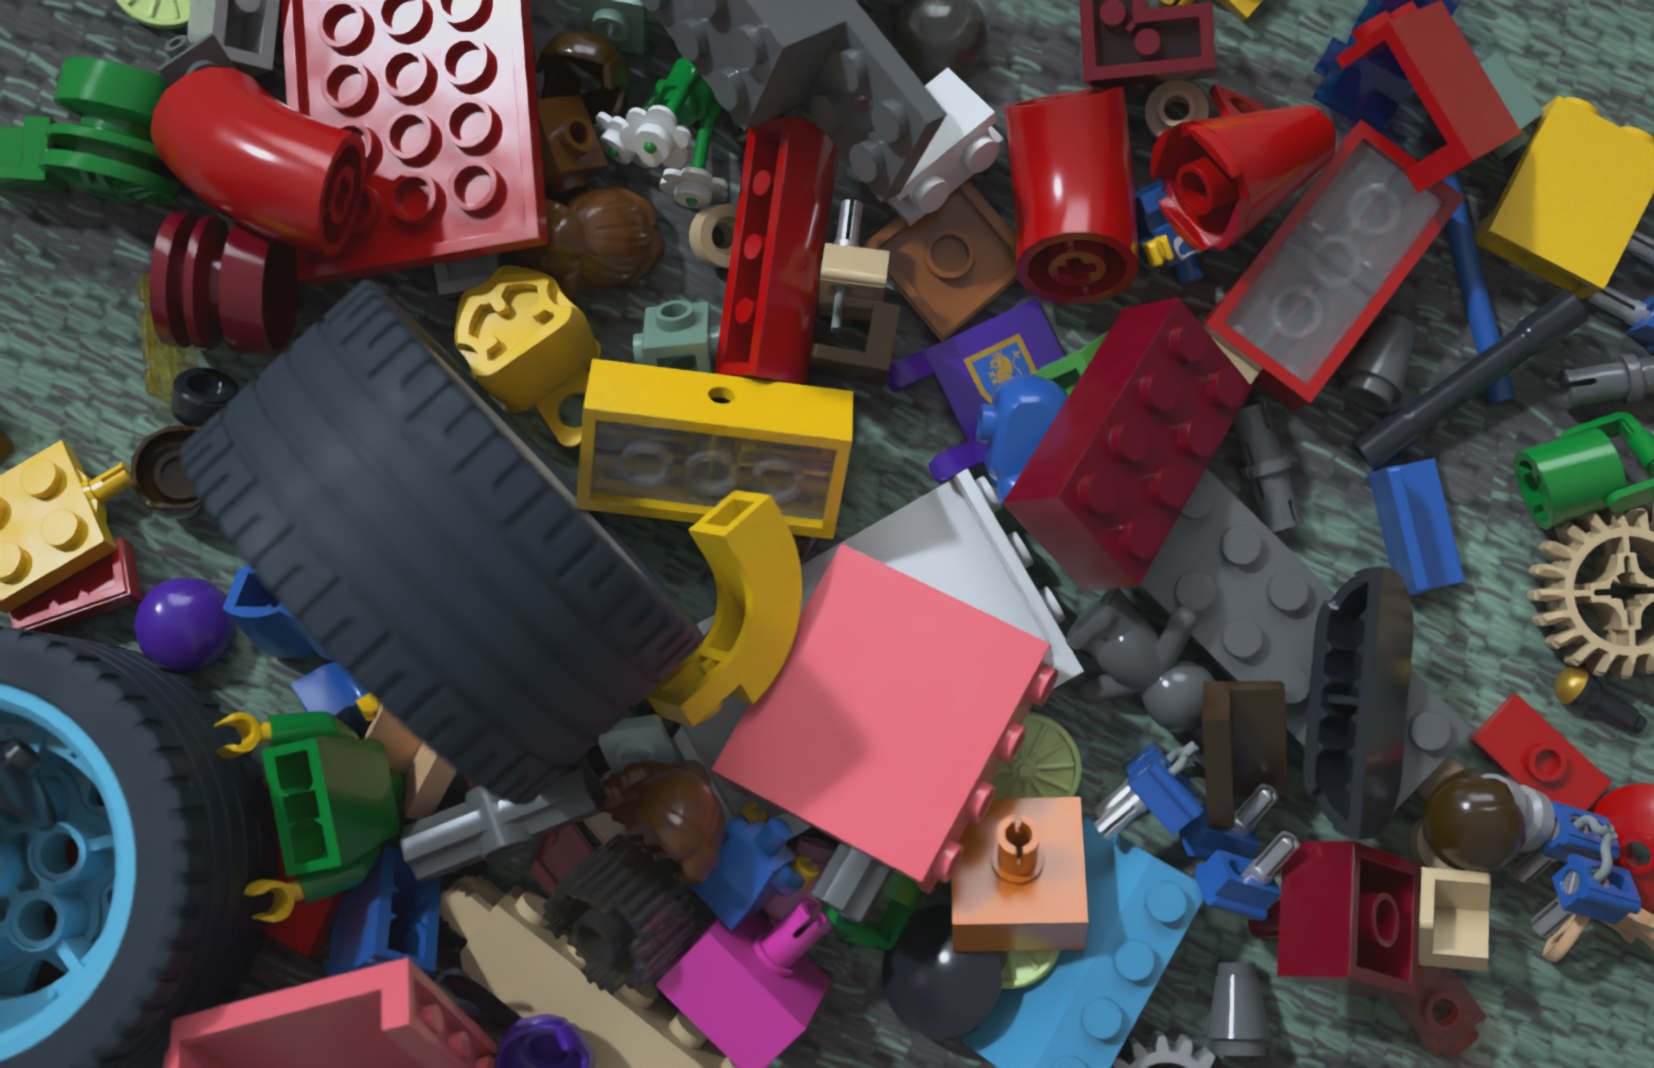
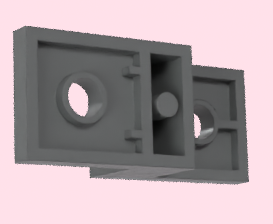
[640,0,947,203]

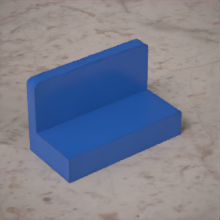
[1368,458,1465,595]

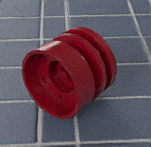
[149,212,299,357]

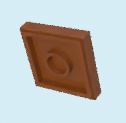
[861,179,1018,343]

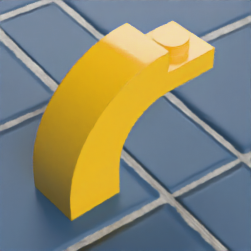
[646,490,802,727]

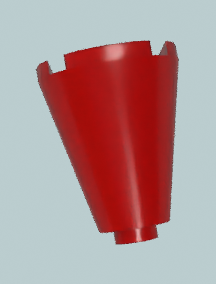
[1150,104,1336,251]

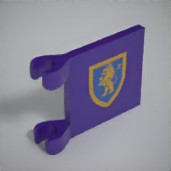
[886,298,1064,483]

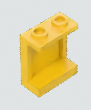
[1474,95,1654,299]

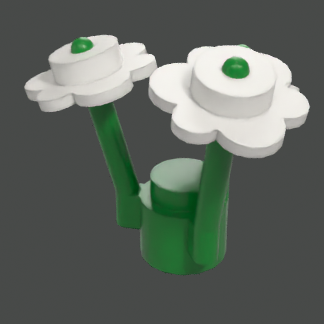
[594,57,728,209]

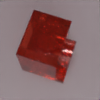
[1385,955,1487,1056]

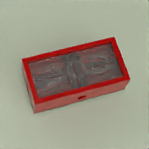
[1201,120,1466,412]

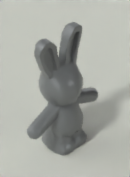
[1066,588,1215,778]

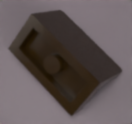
[810,301,901,386]
[1202,681,1288,828]

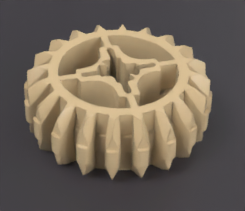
[1526,508,1654,679]

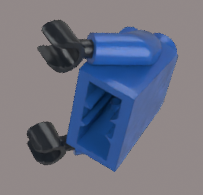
[325,845,488,1018]

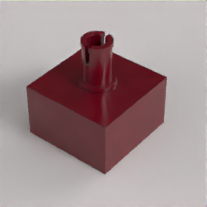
[1248,841,1421,997]

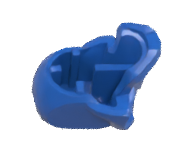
[976,375,1069,505]

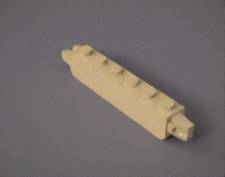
[439,874,738,1068]

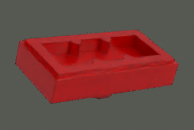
[10,537,142,633]
[1469,694,1612,811]

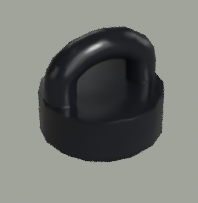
[171,367,239,427]

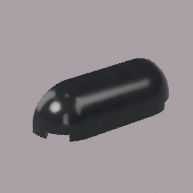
[1303,567,1414,840]

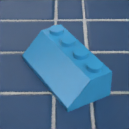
[961,817,1204,1068]

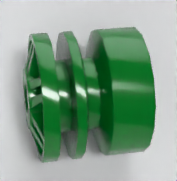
[38,56,180,205]

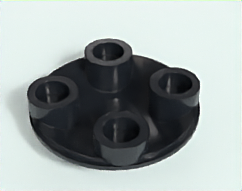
[882,906,1007,1038]

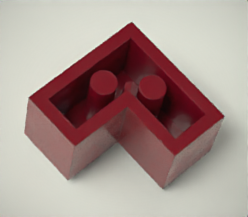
[1079,0,1218,89]

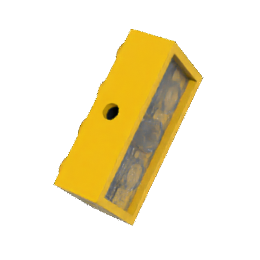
[576,358,853,539]

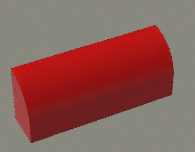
[714,116,839,385]

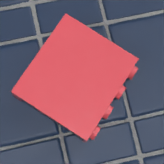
[711,543,1058,895]
[164,958,498,1068]

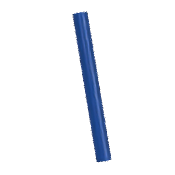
[1443,172,1516,404]

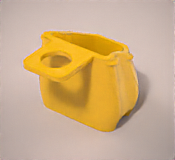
[455,265,601,449]

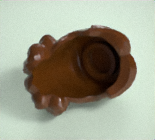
[514,186,665,300]
[601,759,725,885]

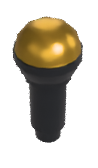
[1554,666,1647,734]

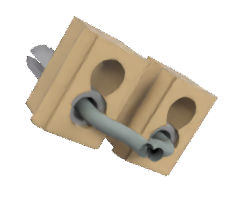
[818,199,890,334]

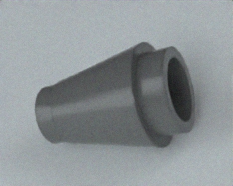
[1341,313,1417,412]
[1206,962,1272,1056]

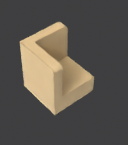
[1418,867,1491,971]

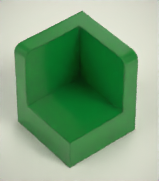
[0,116,70,193]

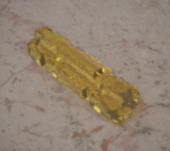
[136,273,183,398]

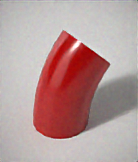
[150,67,367,257]
[1003,86,1139,305]

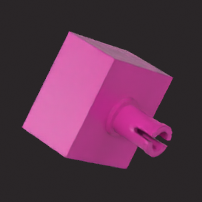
[655,897,832,1068]

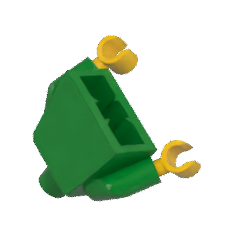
[214,711,405,922]

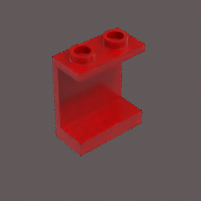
[1335,0,1522,194]

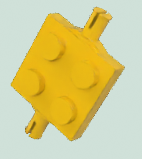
[0,440,132,614]

